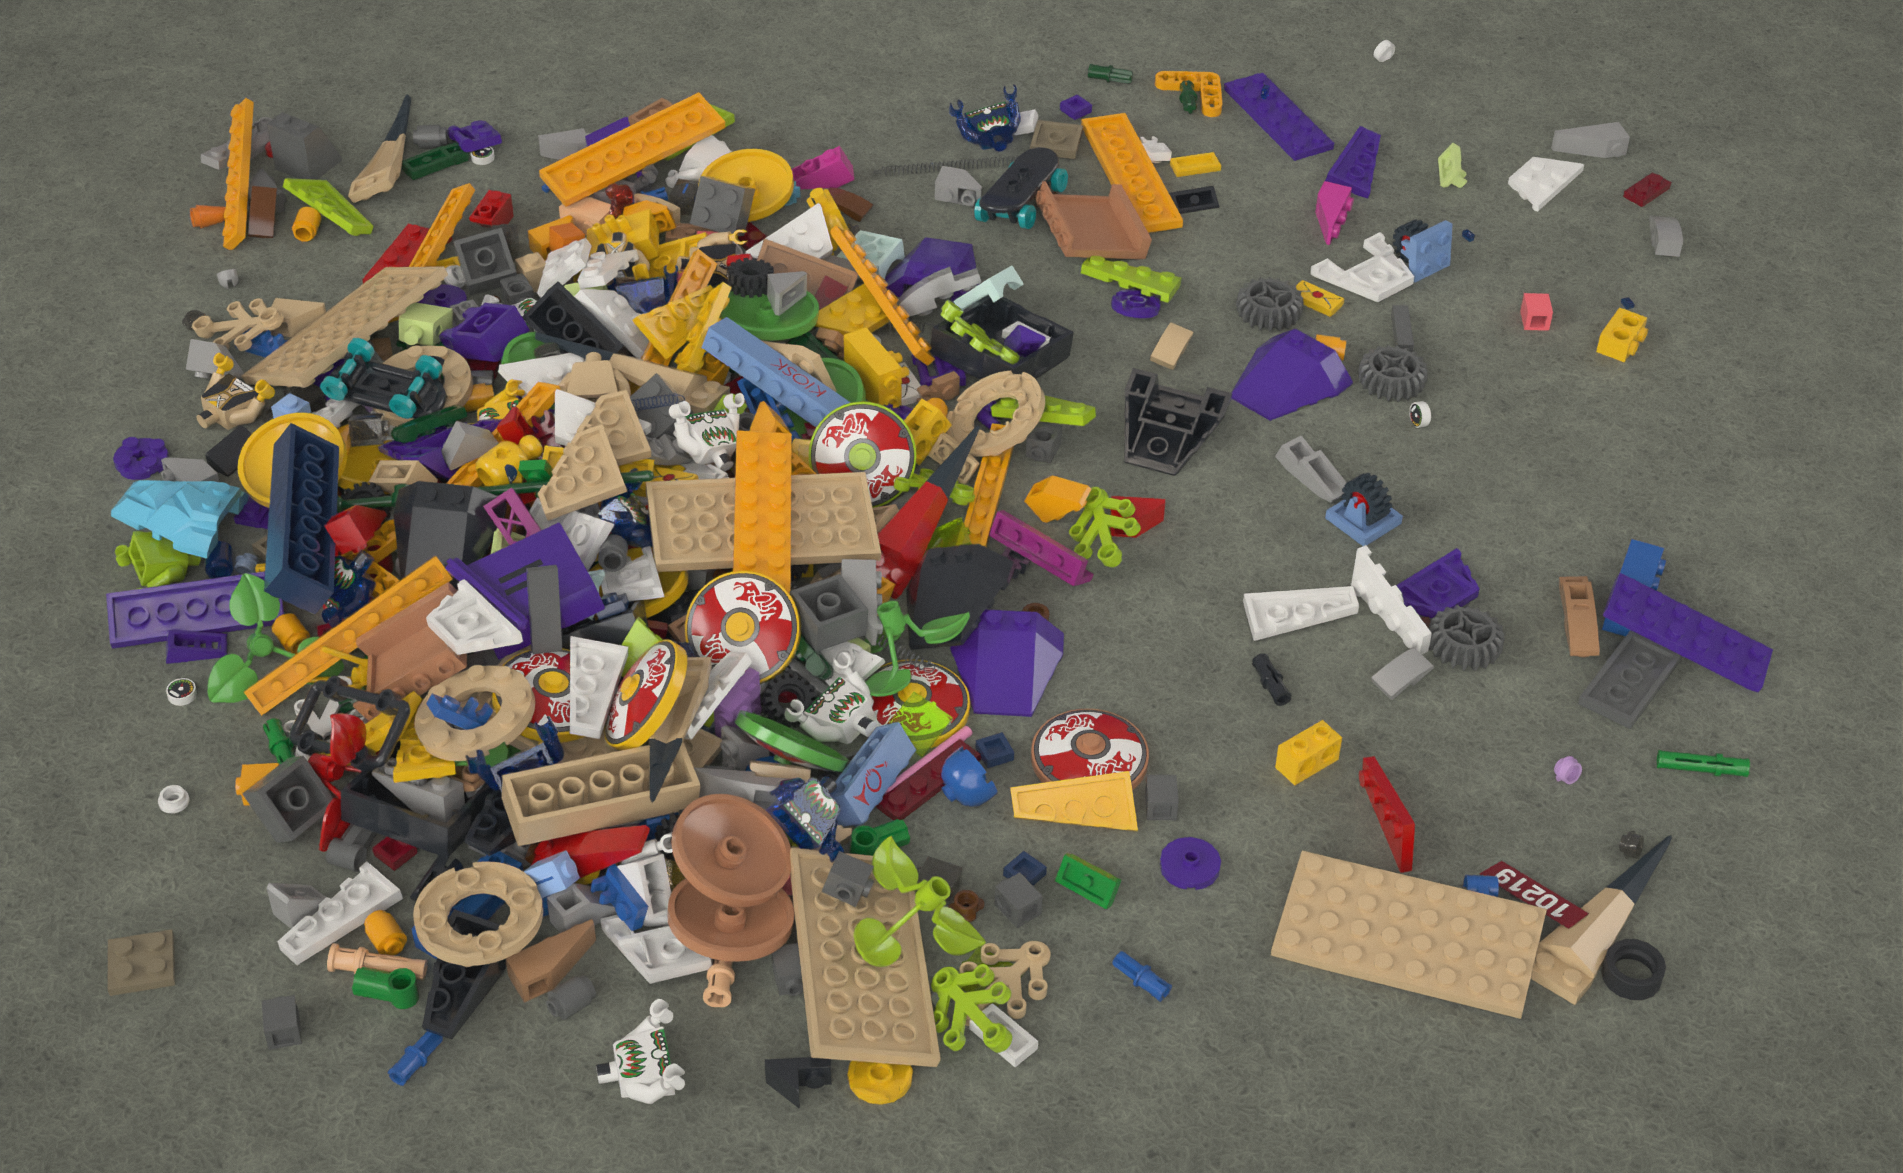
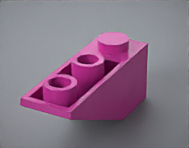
[791,146,854,190]
[1315,181,1354,245]

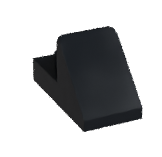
[765,1057,832,1108]

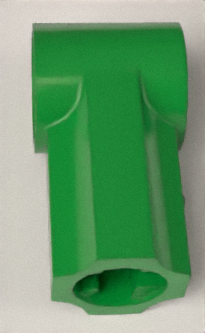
[849,819,910,856]
[352,967,419,1009]

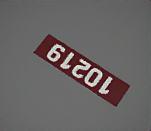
[1479,861,1589,929]

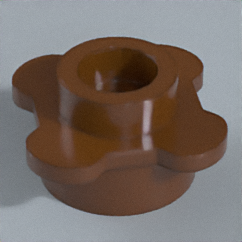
[948,890,985,922]

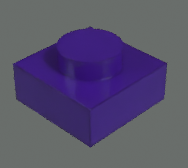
[1060,95,1092,120]

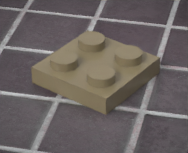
[1030,120,1083,159]
[108,929,175,996]

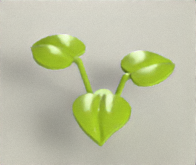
[854,836,986,967]

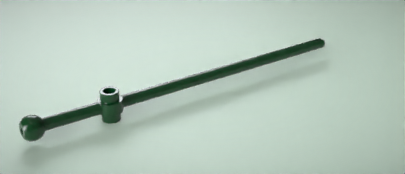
[337,470,654,514]

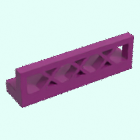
[483,487,541,545]
[989,510,1094,586]

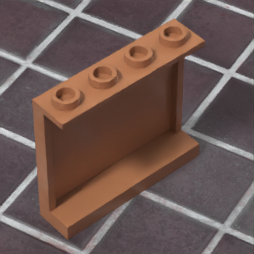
[1036,181,1152,259]
[353,582,467,721]

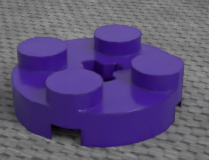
[113,437,169,480]

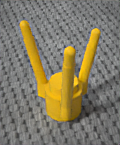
[308,647,368,689]

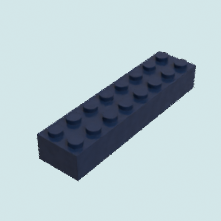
[264,423,339,614]

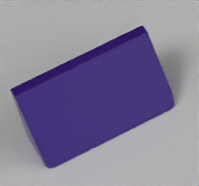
[1004,325,1046,357]

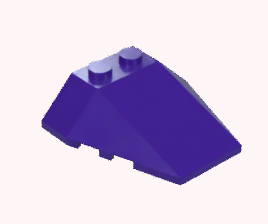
[884,237,979,308]
[1231,329,1353,421]
[378,419,502,481]
[950,609,1064,717]

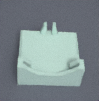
[837,230,905,279]
[954,266,1024,310]

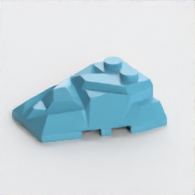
[111,480,249,558]

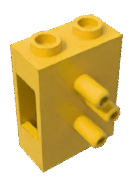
[586,209,659,260]
[844,327,910,409]

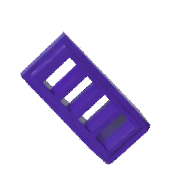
[166,629,227,664]

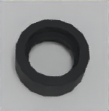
[1601,939,1666,1000]

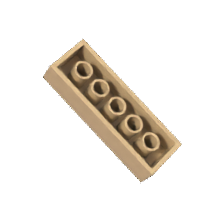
[502,742,700,846]

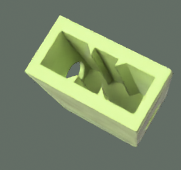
[399,303,453,346]

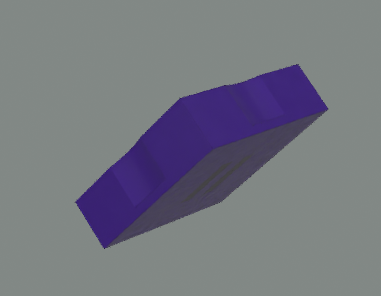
[467,522,605,660]

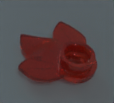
[605,183,634,220]

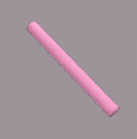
[884,726,972,794]

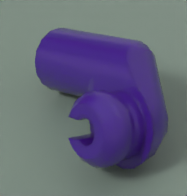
[977,401,1001,430]

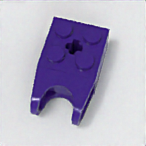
[439,303,530,362]

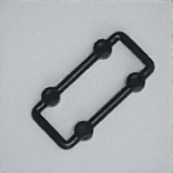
[289,676,410,771]

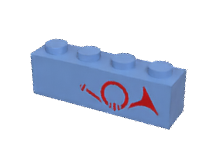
[825,722,916,827]

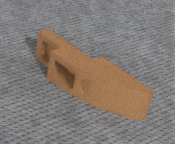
[1559,576,1600,657]

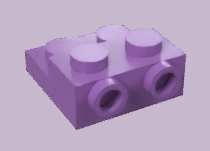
[714,667,762,739]

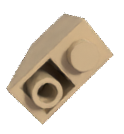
[270,298,326,337]

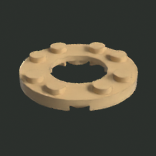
[372,345,473,426]
[946,371,1045,457]
[415,665,535,761]
[413,862,543,967]

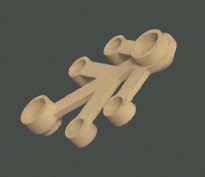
[192,298,284,351]
[959,941,1050,1026]

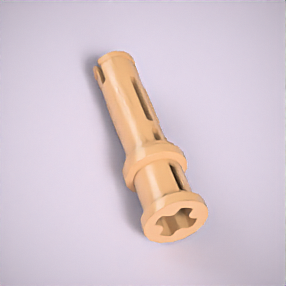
[327,943,428,980]
[703,959,735,1007]

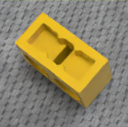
[1596,307,1648,362]
[904,399,952,465]
[1275,720,1342,785]

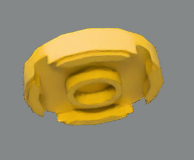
[847,1061,913,1104]

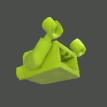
[115,531,201,590]

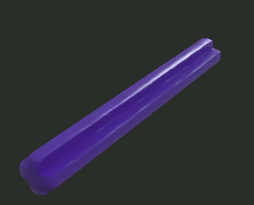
[445,557,528,631]

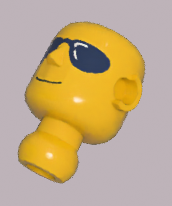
[476,435,543,486]

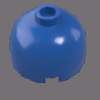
[941,746,998,807]

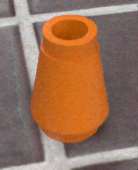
[190,205,226,229]

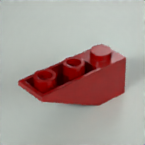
[325,505,387,555]

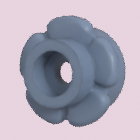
[234,553,259,574]

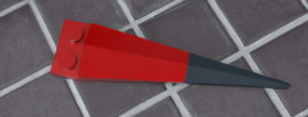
[876,426,980,599]

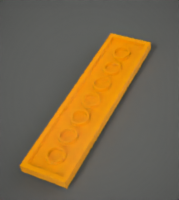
[539,92,725,207]
[1081,113,1183,233]
[733,431,791,594]

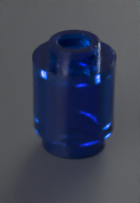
[205,541,234,579]

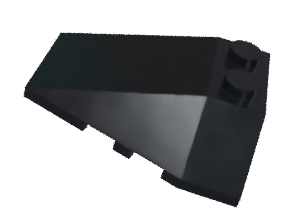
[1125,368,1232,476]
[393,481,508,590]
[906,544,1016,650]

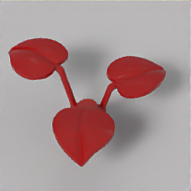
[308,713,380,852]

